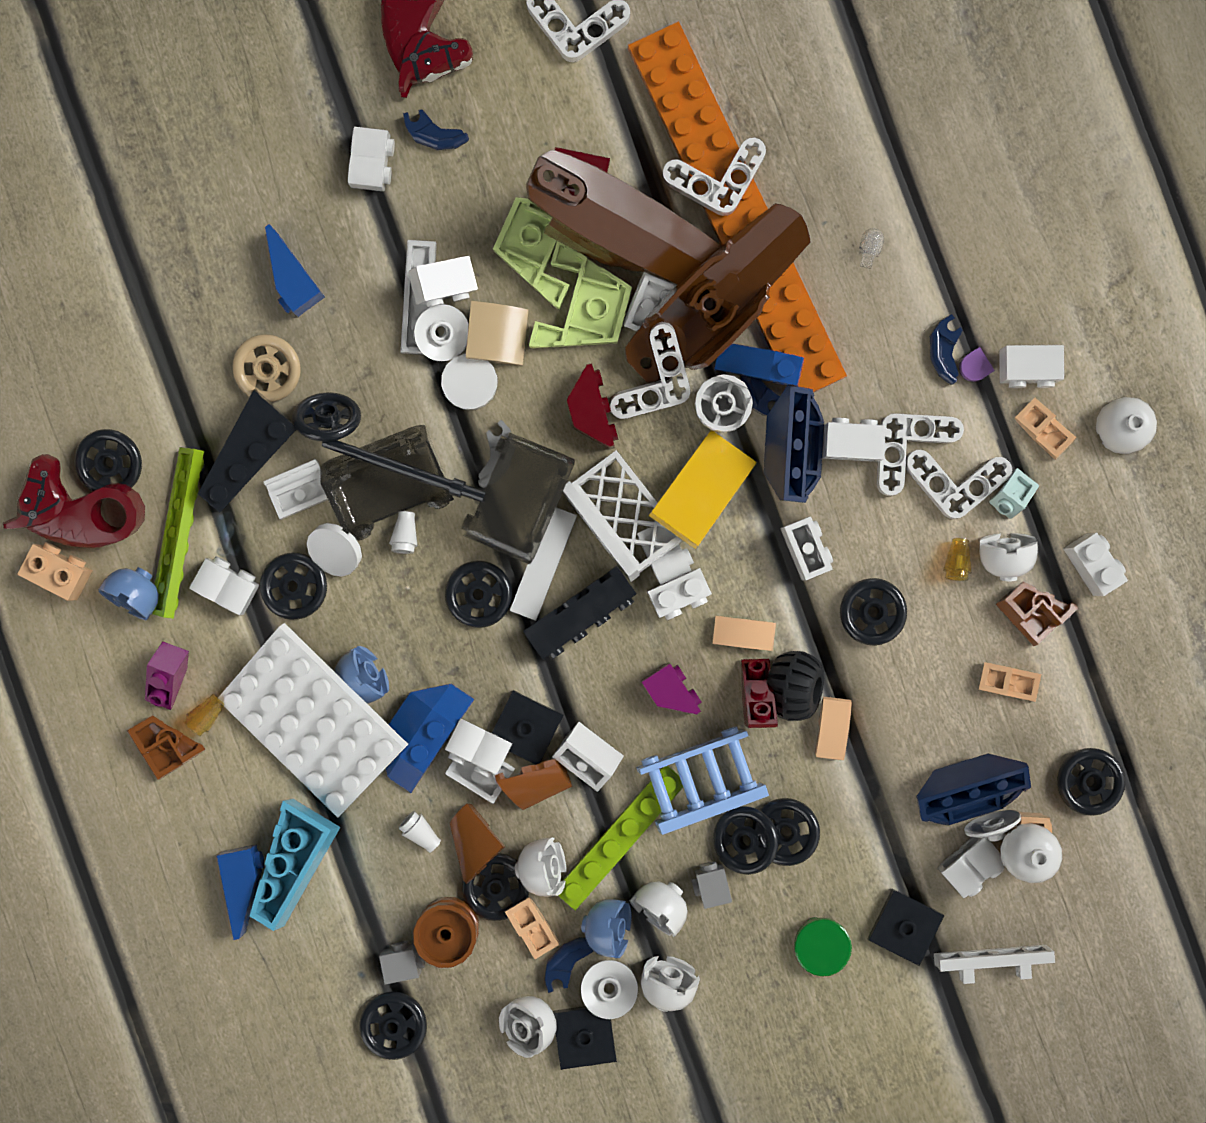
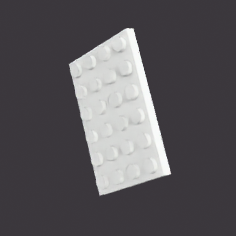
[217,623,408,817]

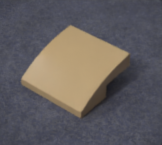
[466,301,529,366]

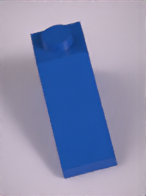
[265,224,325,317]
[715,343,804,387]
[217,844,264,940]

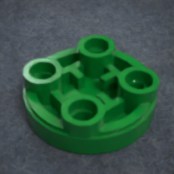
[794,917,852,976]

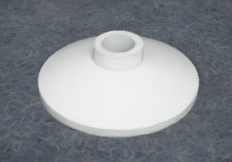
[414,304,469,361]
[964,810,1021,841]
[581,960,638,1019]

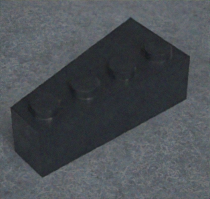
[198,389,296,513]
[523,566,637,660]

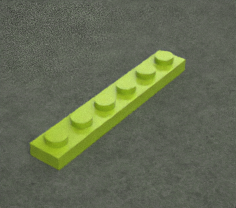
[152,447,204,619]
[558,765,683,911]

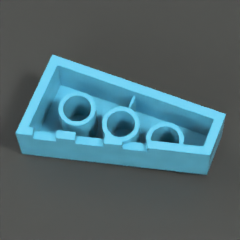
[250,799,340,931]

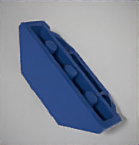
[386,683,474,793]

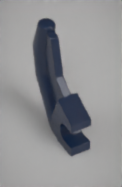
[403,109,469,150]
[929,314,963,385]
[740,375,780,416]
[545,937,594,993]

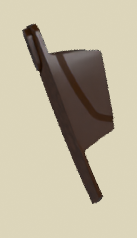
[526,150,722,285]
[625,203,811,383]

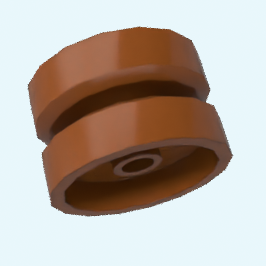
[413,897,479,968]

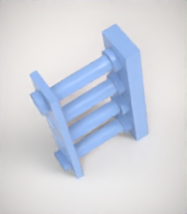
[636,726,769,835]

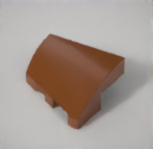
[996,582,1078,647]
[127,715,205,780]
[494,759,573,810]
[449,803,505,884]

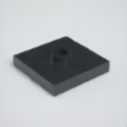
[492,690,564,765]
[867,888,945,966]
[553,1006,617,1070]

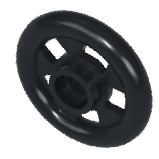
[292,392,361,442]
[74,429,142,492]
[260,552,327,620]
[445,561,512,628]
[840,578,907,646]
[1057,748,1125,816]
[752,798,820,866]
[713,806,779,875]
[462,853,529,921]
[359,992,427,1060]

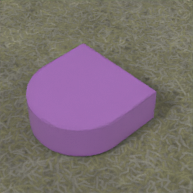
[959,347,995,382]

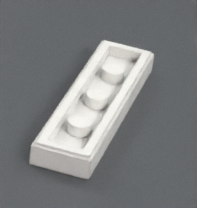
[401,240,437,355]
[510,505,577,621]

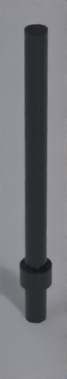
[322,440,487,503]

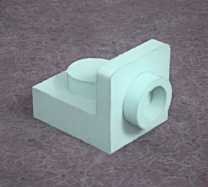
[989,468,1039,519]

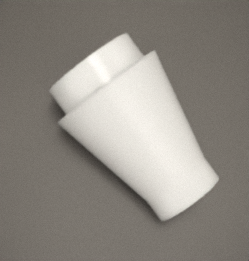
[389,511,418,554]
[399,811,441,853]

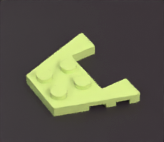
[493,197,570,310]
[529,241,632,348]

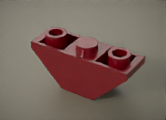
[567,363,619,449]
[741,659,778,728]

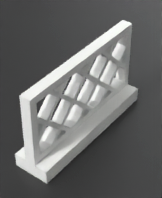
[561,450,683,582]

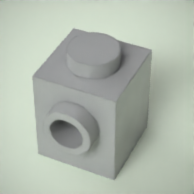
[691,861,732,909]
[379,941,425,984]

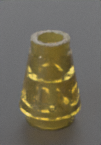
[943,538,972,581]
[183,694,225,737]

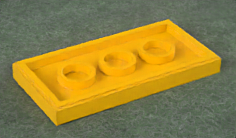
[649,430,757,549]

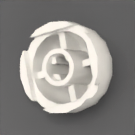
[695,374,753,433]
[1096,397,1157,454]
[979,533,1038,582]
[1000,823,1062,883]
[515,837,566,897]
[630,881,688,937]
[641,956,700,1011]
[499,996,557,1058]

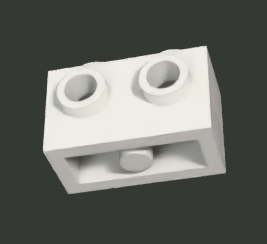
[408,256,478,308]
[999,345,1064,388]
[822,418,885,462]
[780,516,833,581]
[1063,533,1128,596]
[647,568,712,620]
[553,722,624,792]

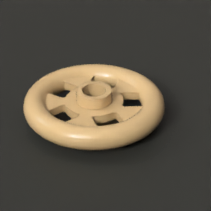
[233,334,301,402]

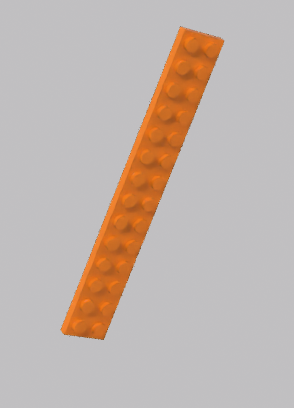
[628,21,847,392]

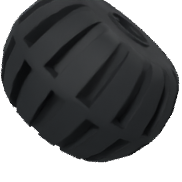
[767,651,824,721]

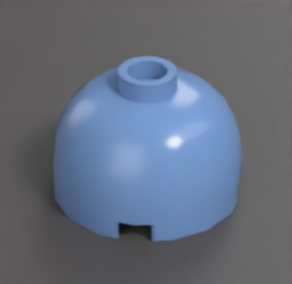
[98,567,158,621]
[335,646,389,704]
[581,899,631,958]

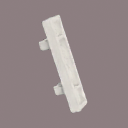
[934,945,1055,984]

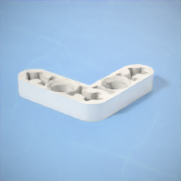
[526,0,630,62]
[662,138,766,216]
[610,322,690,419]
[877,414,964,496]
[905,450,1012,519]

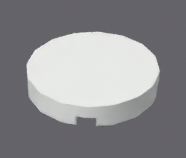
[441,354,498,410]
[307,523,362,577]

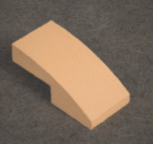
[1015,398,1077,460]
[712,616,776,651]
[979,662,1042,702]
[815,697,852,760]
[505,897,560,959]

